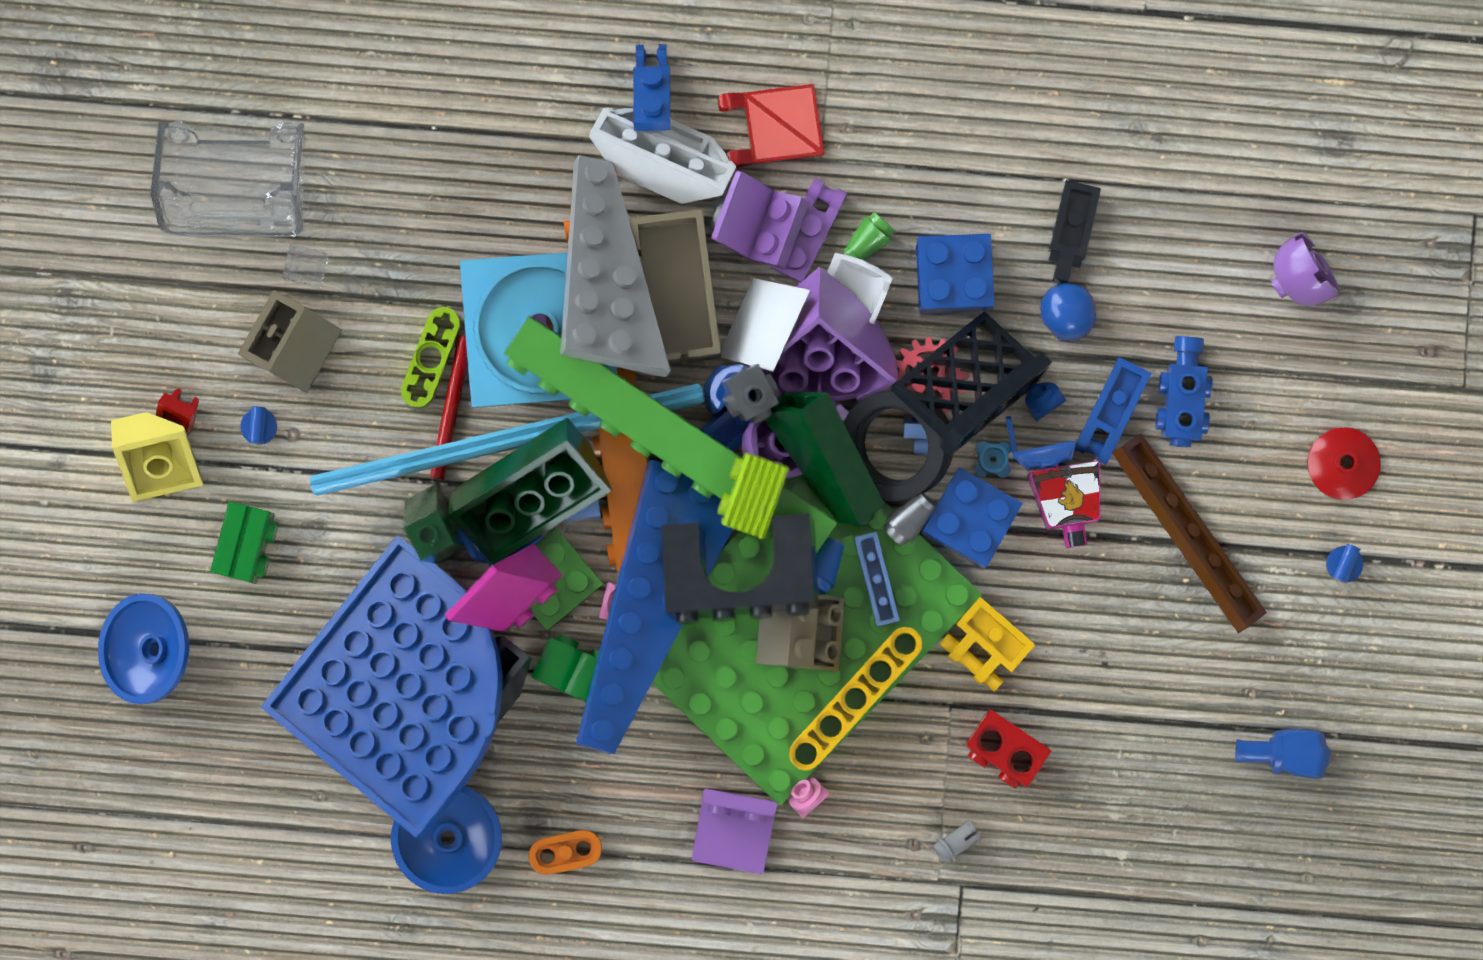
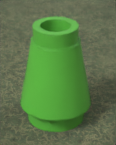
[842,212,895,261]

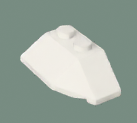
[589,108,736,204]

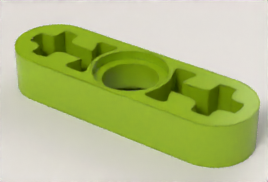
[401,307,461,409]

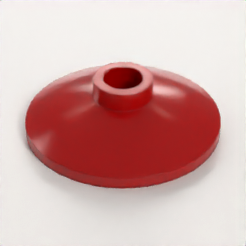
[1307,427,1381,500]

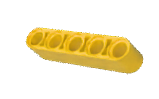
[789,627,922,770]

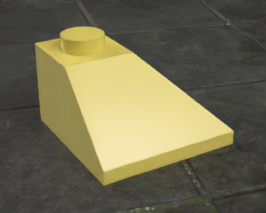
[111,412,203,502]

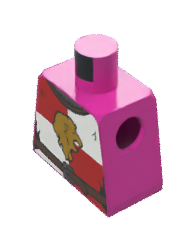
[1028,460,1100,549]

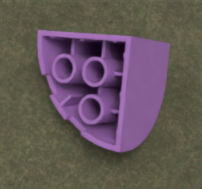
[743,267,898,405]

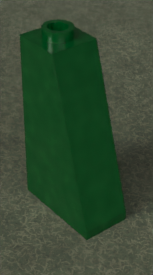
[764,391,885,526]
[403,483,467,565]

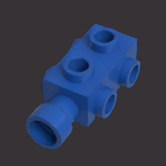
[1155,336,1213,448]

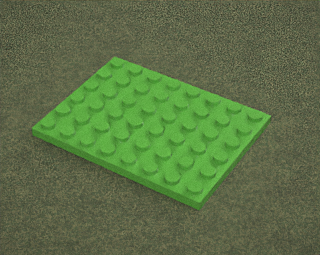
[652,473,982,806]

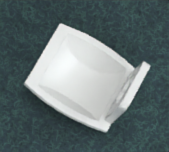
[827,253,893,324]

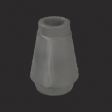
[883,492,937,546]

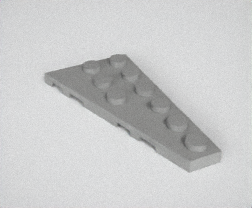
[560,155,671,377]

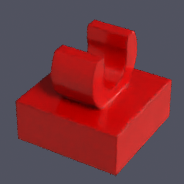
[156,388,199,437]

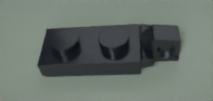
[1048,180,1101,283]

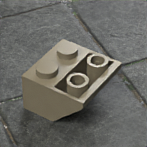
[238,290,342,393]
[756,595,845,671]

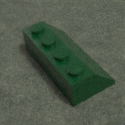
[448,417,611,565]

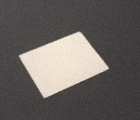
[721,278,810,371]

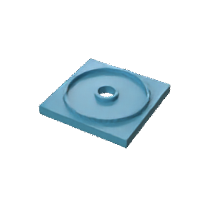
[459,252,617,408]

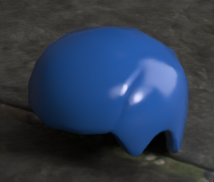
[1040,283,1096,340]

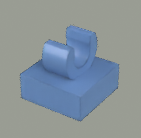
[903,414,928,455]

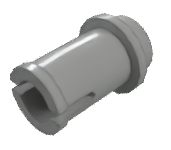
[933,820,981,864]

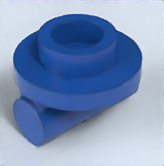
[1025,382,1066,422]
[240,406,277,445]
[1326,544,1363,583]

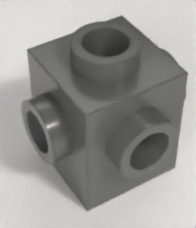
[721,364,779,424]

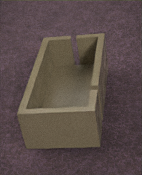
[629,209,721,365]

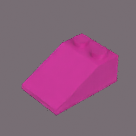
[445,544,564,632]

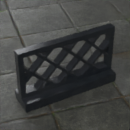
[891,311,1052,457]

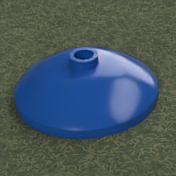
[98,593,189,704]
[391,786,502,894]

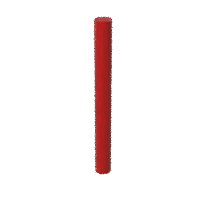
[430,335,468,480]

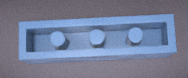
[854,532,900,627]

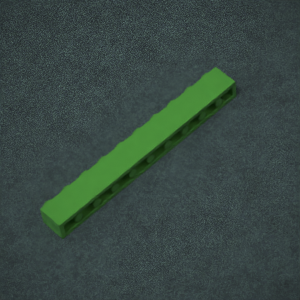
[504,315,837,554]

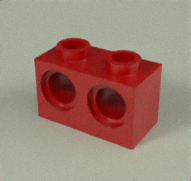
[964,709,1052,789]

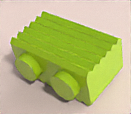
[717,451,789,539]

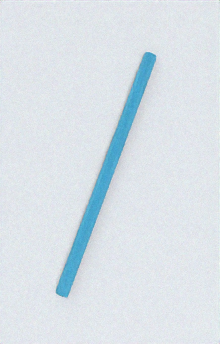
[310,384,705,496]

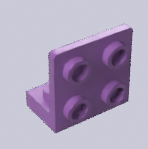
[712,171,810,270]
[692,788,777,874]

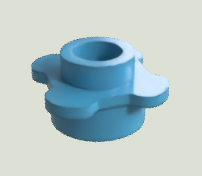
[975,441,1012,478]

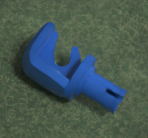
[1235,729,1331,779]

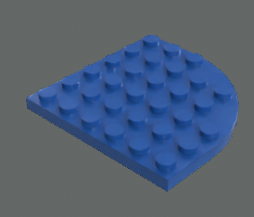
[260,535,502,840]

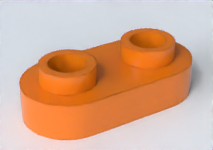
[529,830,602,875]

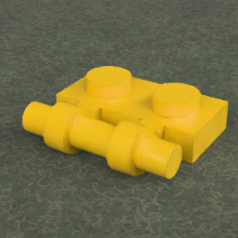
[939,597,1035,692]

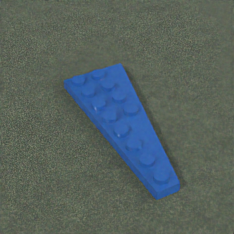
[576,460,733,755]

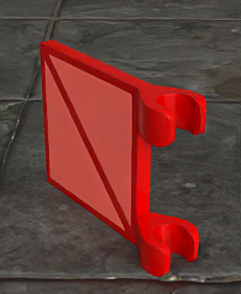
[717,84,824,168]

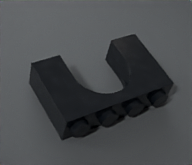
[662,513,819,625]

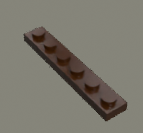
[1112,433,1267,633]

